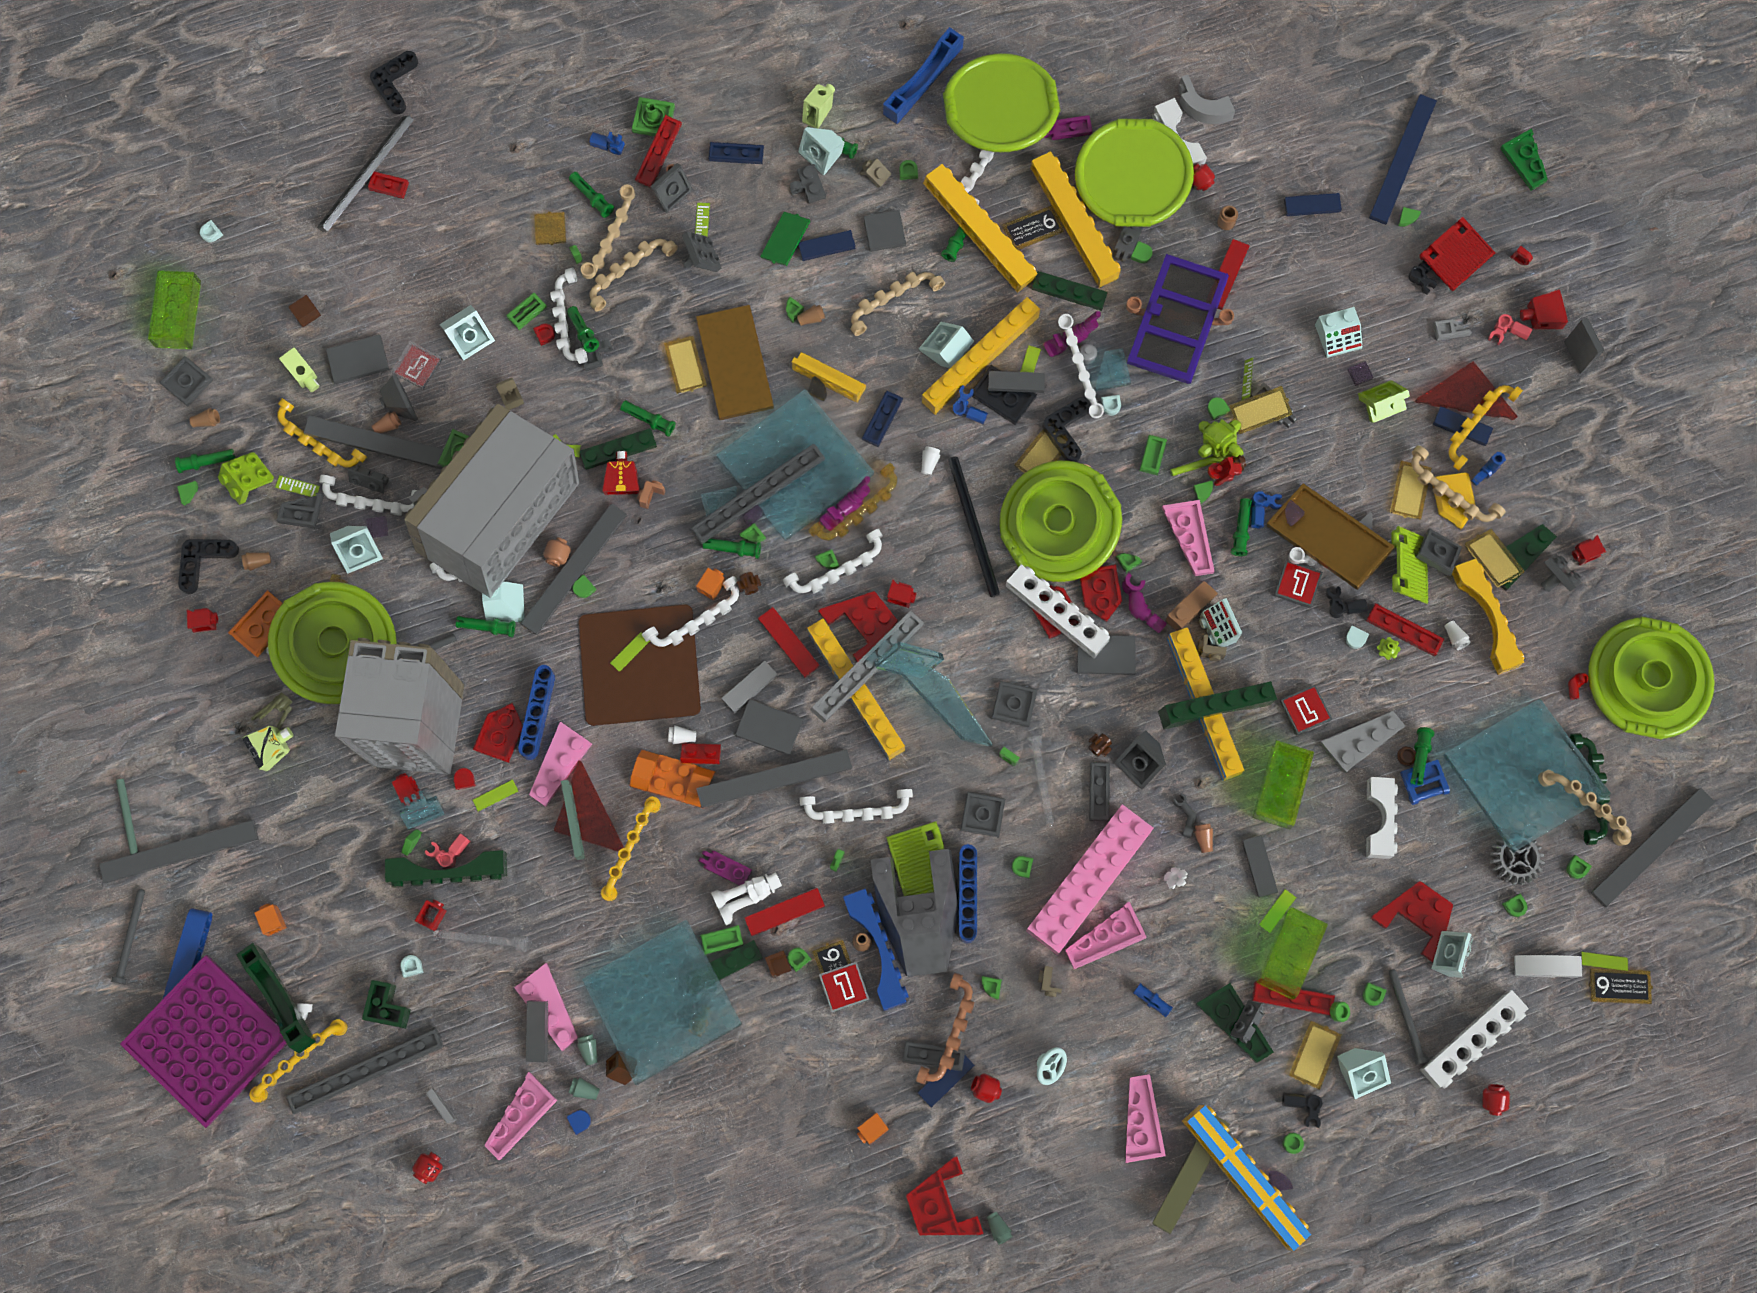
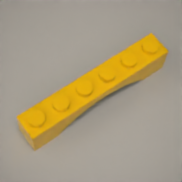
[1452,559,1524,675]

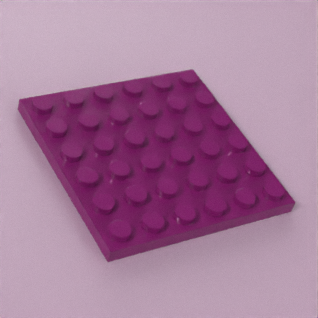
[120,955,287,1128]

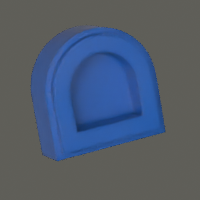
[567,1110,591,1135]

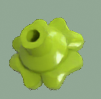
[1377,637,1401,660]

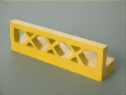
[792,352,866,403]

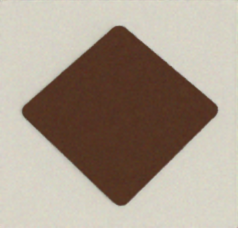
[579,604,701,726]

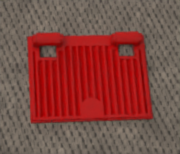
[1419,217,1496,292]

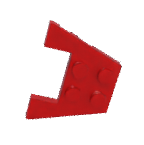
[818,591,898,662]
[1370,881,1453,962]
[906,1156,984,1236]

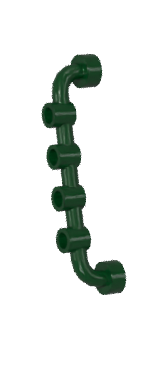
[1569,733,1612,845]

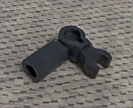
[1408,252,1437,295]
[1326,586,1368,618]
[1282,1092,1323,1128]

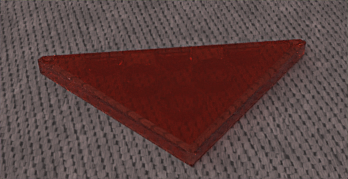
[1415,361,1518,420]
[554,760,624,852]

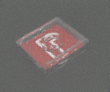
[391,341,443,390]

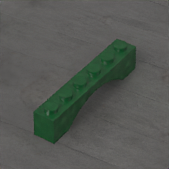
[1158,681,1277,730]
[385,850,507,888]
[236,943,316,1054]

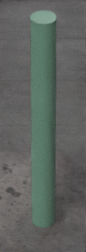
[116,779,138,855]

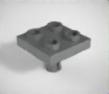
[682,231,722,272]
[1541,554,1582,592]

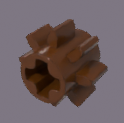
[737,572,761,595]
[1088,733,1112,757]

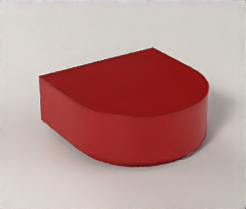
[1511,245,1533,265]
[533,324,555,346]
[454,768,476,790]

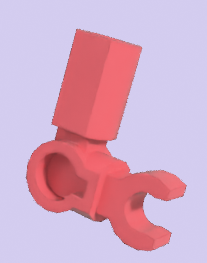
[1488,314,1533,345]
[425,834,471,869]

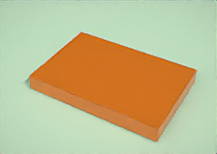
[228,590,283,658]

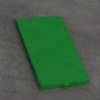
[760,212,811,266]

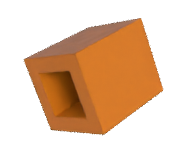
[696,568,725,601]
[254,903,287,936]
[857,1113,889,1144]

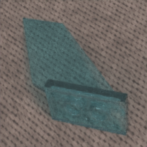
[874,642,993,747]

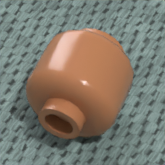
[543,537,571,567]

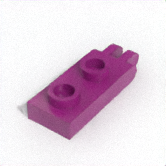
[1044,115,1093,140]
[698,850,752,886]

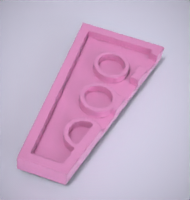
[529,722,592,807]
[1125,1074,1166,1163]

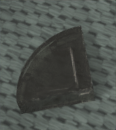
[807,376,827,401]

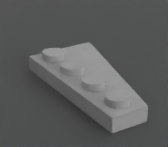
[1320,711,1405,773]

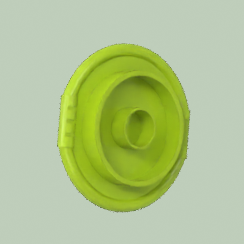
[943,53,1060,152]
[1075,118,1194,227]
[999,460,1122,582]
[268,582,397,704]
[1588,616,1715,740]

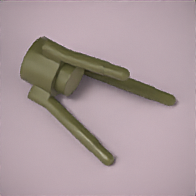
[251,692,293,731]

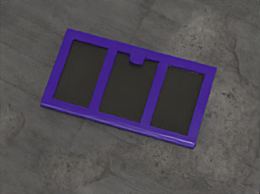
[1127,254,1229,384]

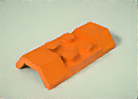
[630,750,716,809]

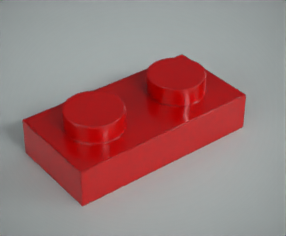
[368,171,409,199]
[680,743,721,764]

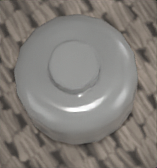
[1079,344,1097,364]

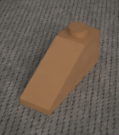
[1165,581,1218,631]

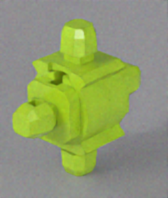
[1198,419,1242,458]

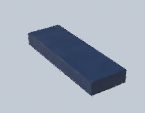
[708,142,764,165]
[1284,193,1342,216]
[798,230,856,261]
[862,390,903,448]
[1433,407,1493,446]
[918,1055,975,1108]

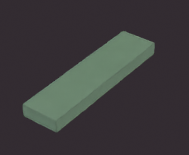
[561,780,585,860]

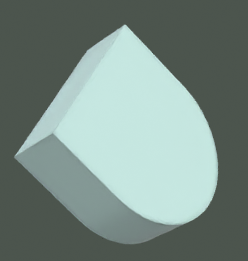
[200,220,223,243]
[1101,395,1121,416]
[1346,626,1369,649]
[401,955,424,978]

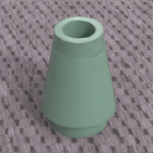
[576,1034,598,1065]
[568,1077,600,1100]
[986,1212,1013,1245]

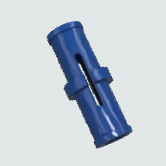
[1133,983,1173,1018]

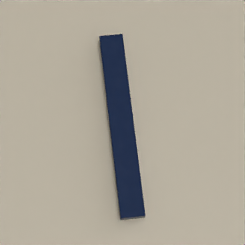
[1369,94,1437,225]

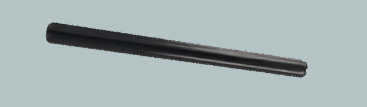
[948,457,1000,597]

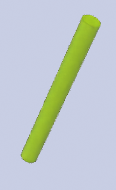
[1170,448,1244,476]

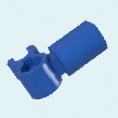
[589,132,625,155]
[953,385,988,424]
[1471,452,1506,486]
[1251,491,1282,529]

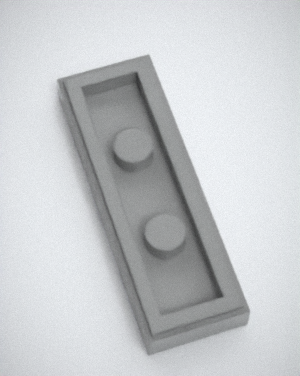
[722,661,778,713]

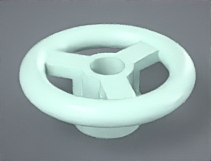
[1037,1047,1067,1085]

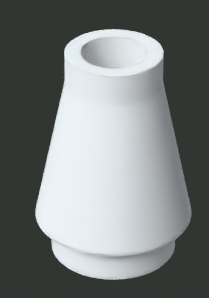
[921,446,941,476]
[1444,621,1470,650]
[668,725,696,744]

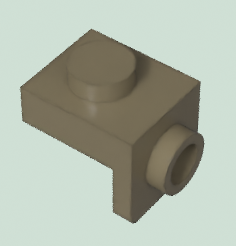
[859,158,892,187]
[496,378,524,410]
[1198,634,1227,661]
[1038,966,1062,997]

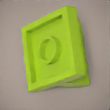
[1358,380,1410,423]

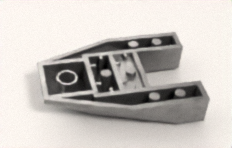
[871,849,959,977]

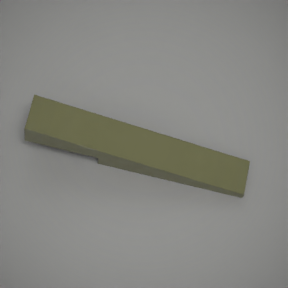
[1152,1116,1230,1234]

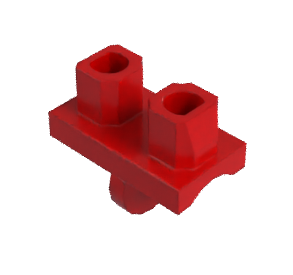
[1207,457,1242,486]

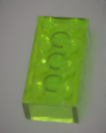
[148,271,201,349]
[1252,740,1314,830]
[1257,907,1328,1000]

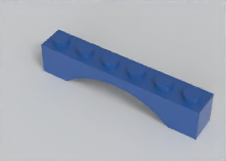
[883,27,964,124]
[843,889,909,1011]

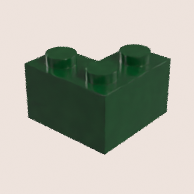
[362,980,411,1029]

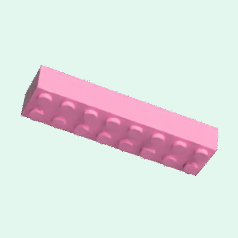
[1026,804,1154,956]

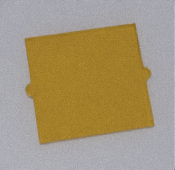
[534,212,566,246]

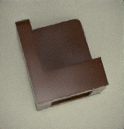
[289,295,321,327]
[765,950,792,978]
[606,1050,638,1085]

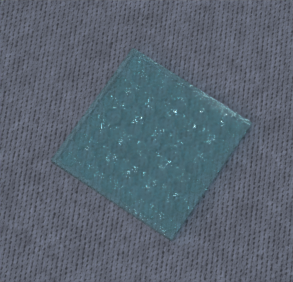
[717,389,874,541]
[1443,699,1611,853]
[582,920,743,1085]

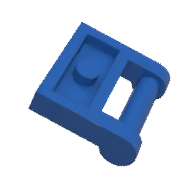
[1400,760,1450,805]

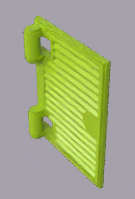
[1391,526,1428,604]
[886,821,957,896]

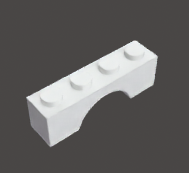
[1152,98,1207,166]
[1366,777,1398,859]

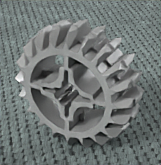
[1490,832,1545,885]

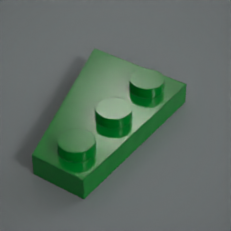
[1500,128,1548,191]

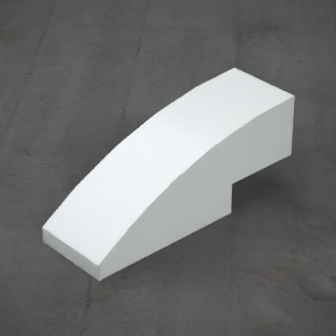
[1514,955,1582,978]

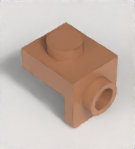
[637,481,665,509]

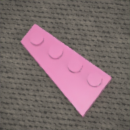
[1162,500,1214,576]
[1065,902,1146,969]
[514,963,578,1051]
[484,1072,557,1160]

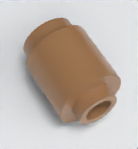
[1217,206,1238,230]

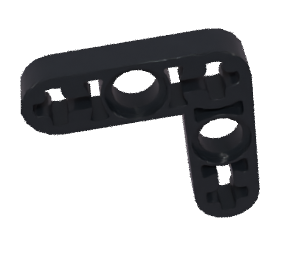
[370,51,418,114]
[1042,397,1091,462]
[178,539,239,594]

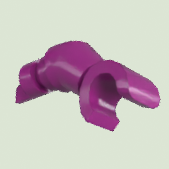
[1043,311,1101,357]
[819,476,870,531]
[1122,572,1167,633]

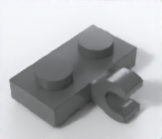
[790,164,826,203]
[575,330,613,371]

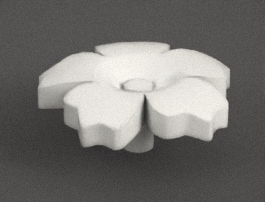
[1164,867,1188,889]

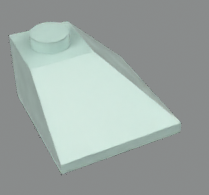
[798,127,845,175]
[330,526,383,574]
[482,582,525,622]
[1337,1048,1391,1099]

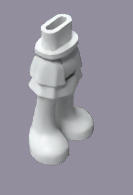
[711,872,782,925]

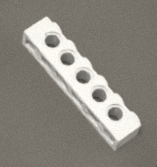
[1006,564,1110,658]
[1419,990,1529,1089]

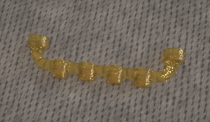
[808,463,897,540]

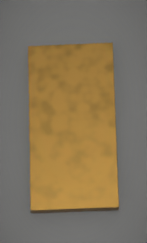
[696,305,774,420]
[1267,483,1394,590]

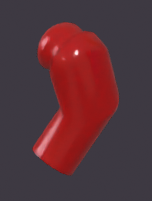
[1568,673,1588,700]

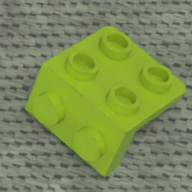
[218,452,274,505]

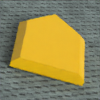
[1432,473,1475,530]

